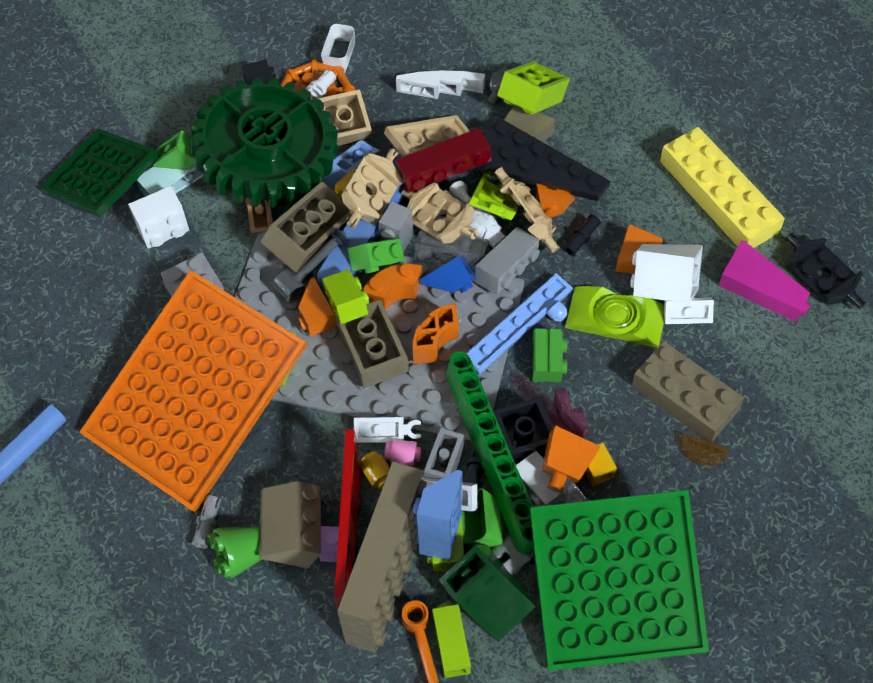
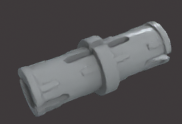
[191,495,221,549]

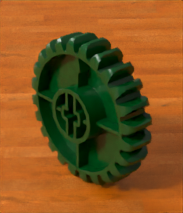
[190,77,338,208]

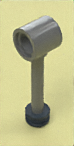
[273,227,349,303]

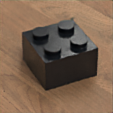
[493,397,553,464]

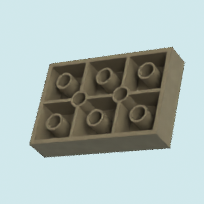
[337,461,427,653]

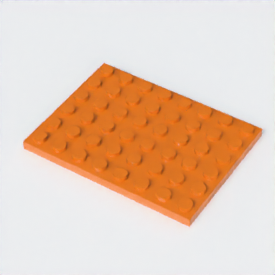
[79,270,308,512]

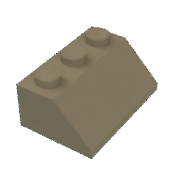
[259,481,321,568]

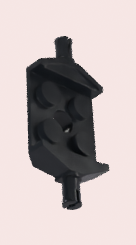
[785,232,867,310]

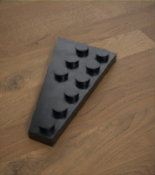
[476,118,611,201]

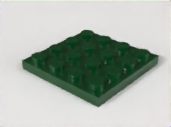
[39,129,159,217]

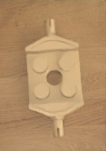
[341,149,404,229]
[495,167,559,253]
[401,182,478,244]

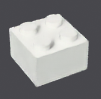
[128,186,190,249]

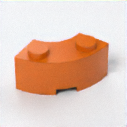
[363,264,423,311]
[413,303,459,364]

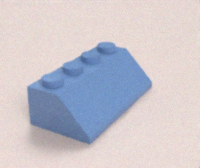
[413,470,463,561]

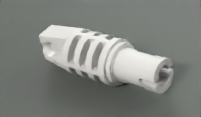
[306,70,336,100]

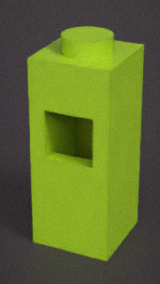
[432,603,471,679]

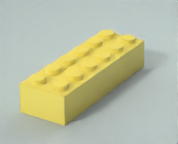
[660,127,785,248]

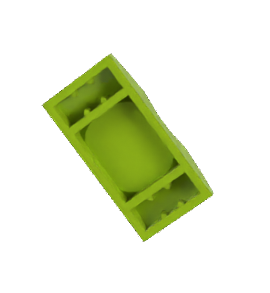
[565,286,665,348]

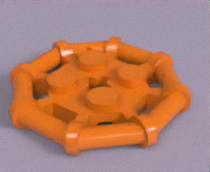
[280,60,355,97]

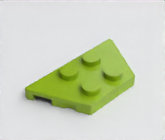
[469,172,519,220]

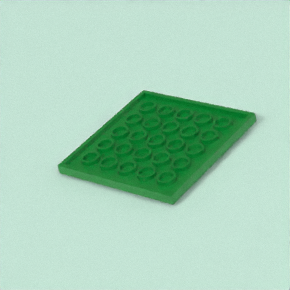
[529,490,709,671]

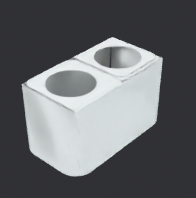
[321,24,355,73]

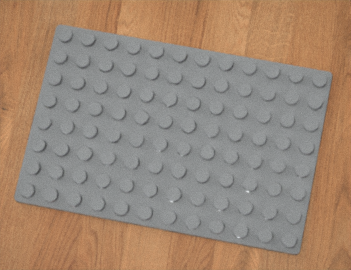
[235,231,524,442]

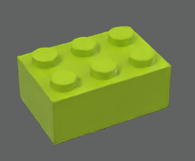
[497,61,570,114]

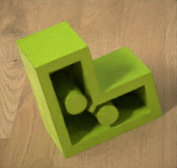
[322,269,370,324]

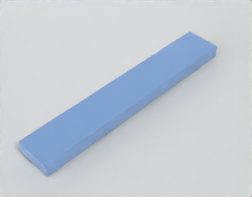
[466,273,573,376]

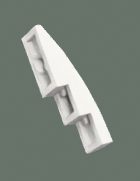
[396,70,485,99]

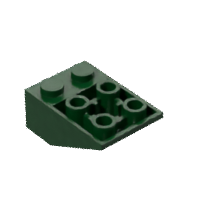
[439,544,537,642]

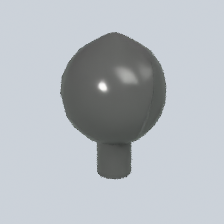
[487,70,507,105]

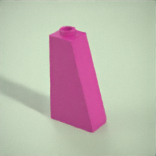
[719,240,811,322]

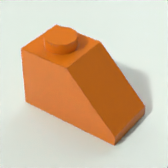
[535,183,577,217]
[297,278,336,337]

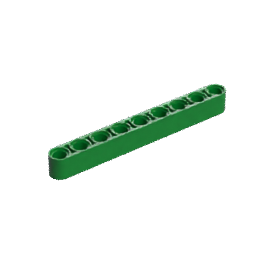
[445,351,534,555]

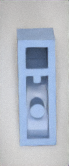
[324,140,379,191]

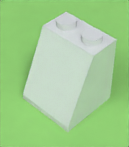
[631,244,703,304]

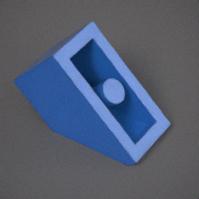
[419,255,477,293]

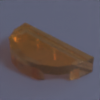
[681,433,731,467]

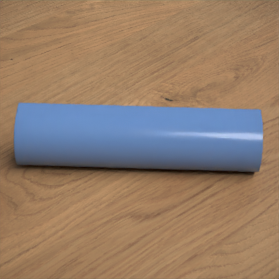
[0,404,67,485]

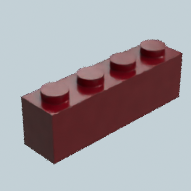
[396,128,492,193]

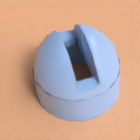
[546,301,567,322]

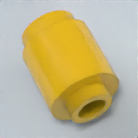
[360,451,390,490]

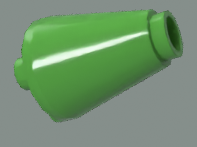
[207,526,263,579]

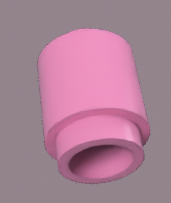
[384,439,422,467]

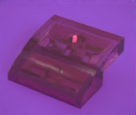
[552,387,589,440]

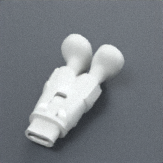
[444,181,506,248]

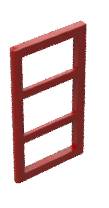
[334,430,361,610]

